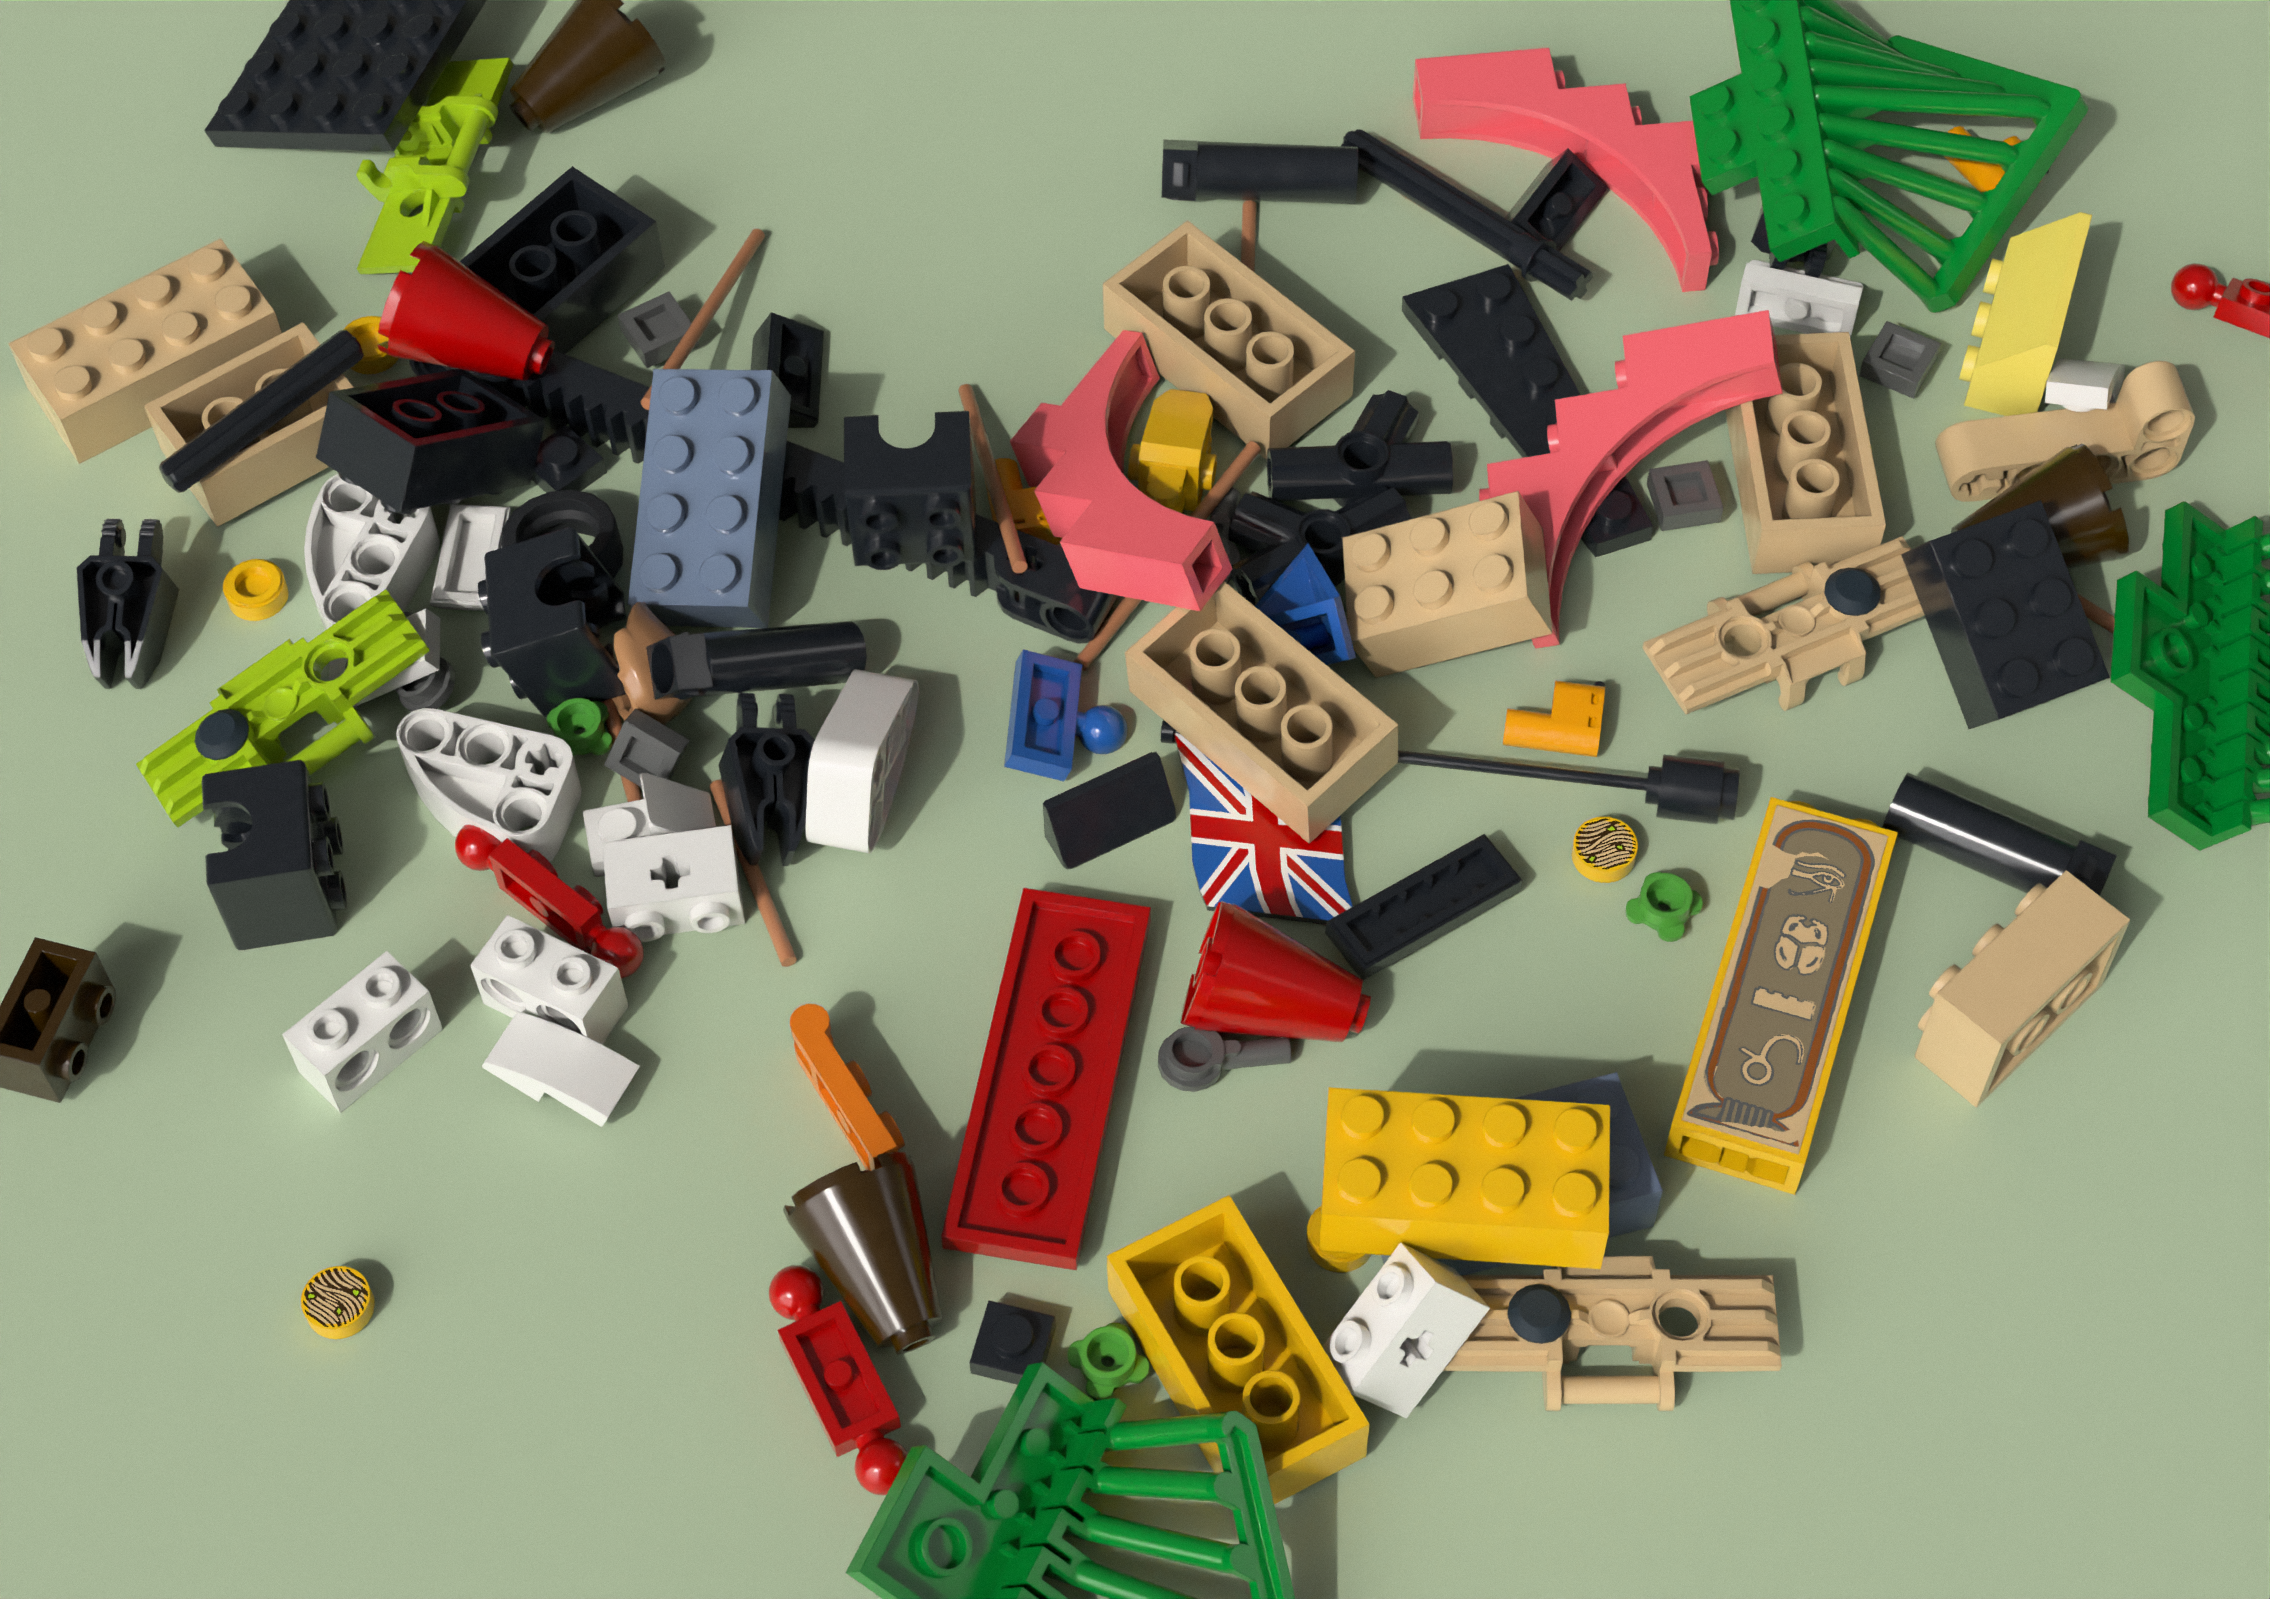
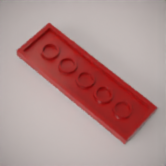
[941,888,1151,1271]

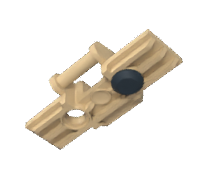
[1642,536,1924,715]
[1443,1256,1782,1411]

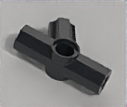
[1266,390,1453,507]
[1228,486,1412,606]

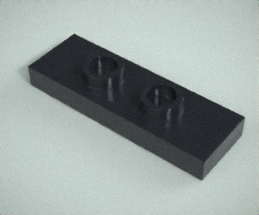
[1325,834,1523,980]

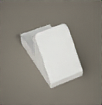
[583,773,716,877]

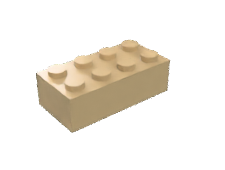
[1103,220,1355,460]
[8,238,282,464]
[1725,332,1886,574]
[1125,581,1398,844]

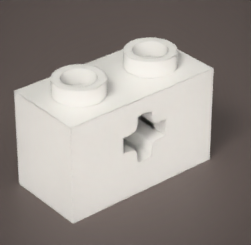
[602,825,745,942]
[1322,1243,1490,1418]

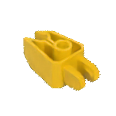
[1128,389,1217,514]

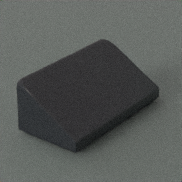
[1505,148,1608,252]
[751,312,824,428]
[1043,751,1176,870]

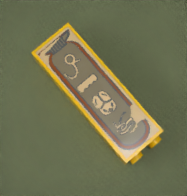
[1664,797,1898,1195]

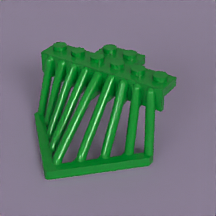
[1689,0,2089,313]
[2111,501,2270,851]
[845,1362,1295,1599]

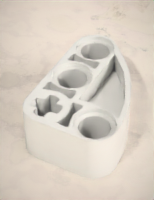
[304,474,440,630]
[806,669,919,854]
[396,708,582,862]

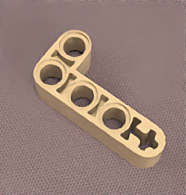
[1935,361,2195,502]

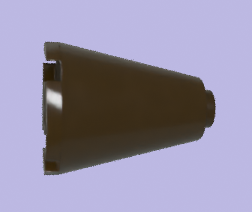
[509,0,666,133]
[1951,444,2129,568]
[783,1152,942,1355]

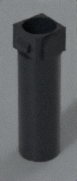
[1161,139,1358,204]
[646,621,867,700]
[1882,773,2117,896]

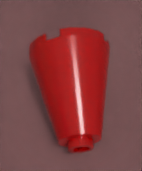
[378,241,555,381]
[1180,901,1371,1042]

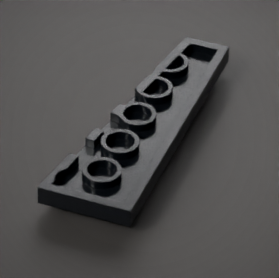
[1402,264,1653,558]

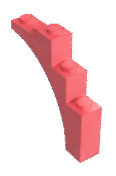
[1412,48,1719,292]
[1479,310,1783,649]
[1010,330,1232,611]

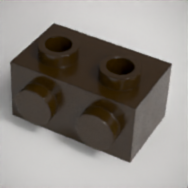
[0,937,116,1103]

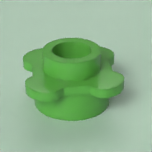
[546,698,613,757]
[1625,872,1703,942]
[1067,1323,1149,1401]

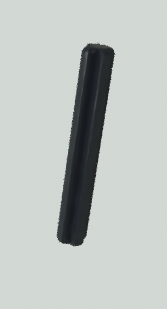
[159,330,364,493]

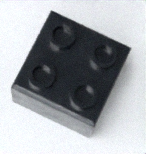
[844,411,978,570]
[478,527,626,718]
[202,760,347,950]

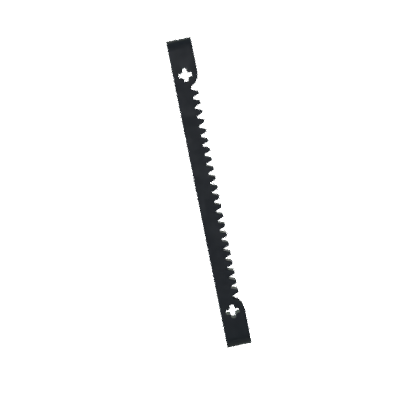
[409,350,1119,644]

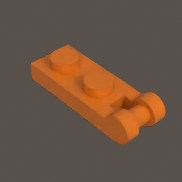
[790,1004,905,1171]

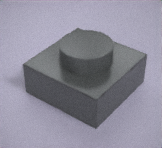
[617,291,699,368]
[1859,321,1941,399]
[1647,460,1724,531]
[604,708,690,787]

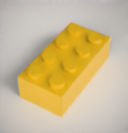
[1319,1087,1610,1269]
[1107,1195,1370,1505]

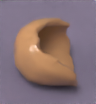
[612,601,691,725]

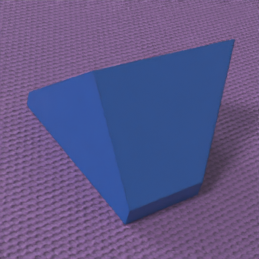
[1255,543,1356,665]

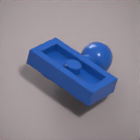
[1004,649,1128,782]

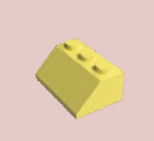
[1959,212,2092,416]

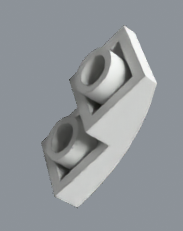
[2045,358,2125,412]
[482,1011,640,1127]

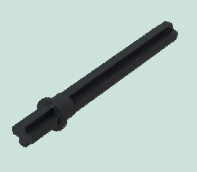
[1341,129,1593,301]

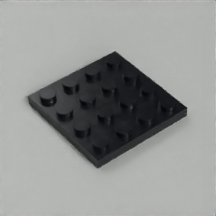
[204,0,487,151]

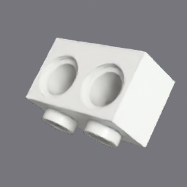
[470,915,629,1045]
[282,951,443,1113]

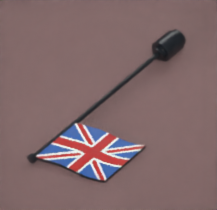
[1161,720,1740,925]

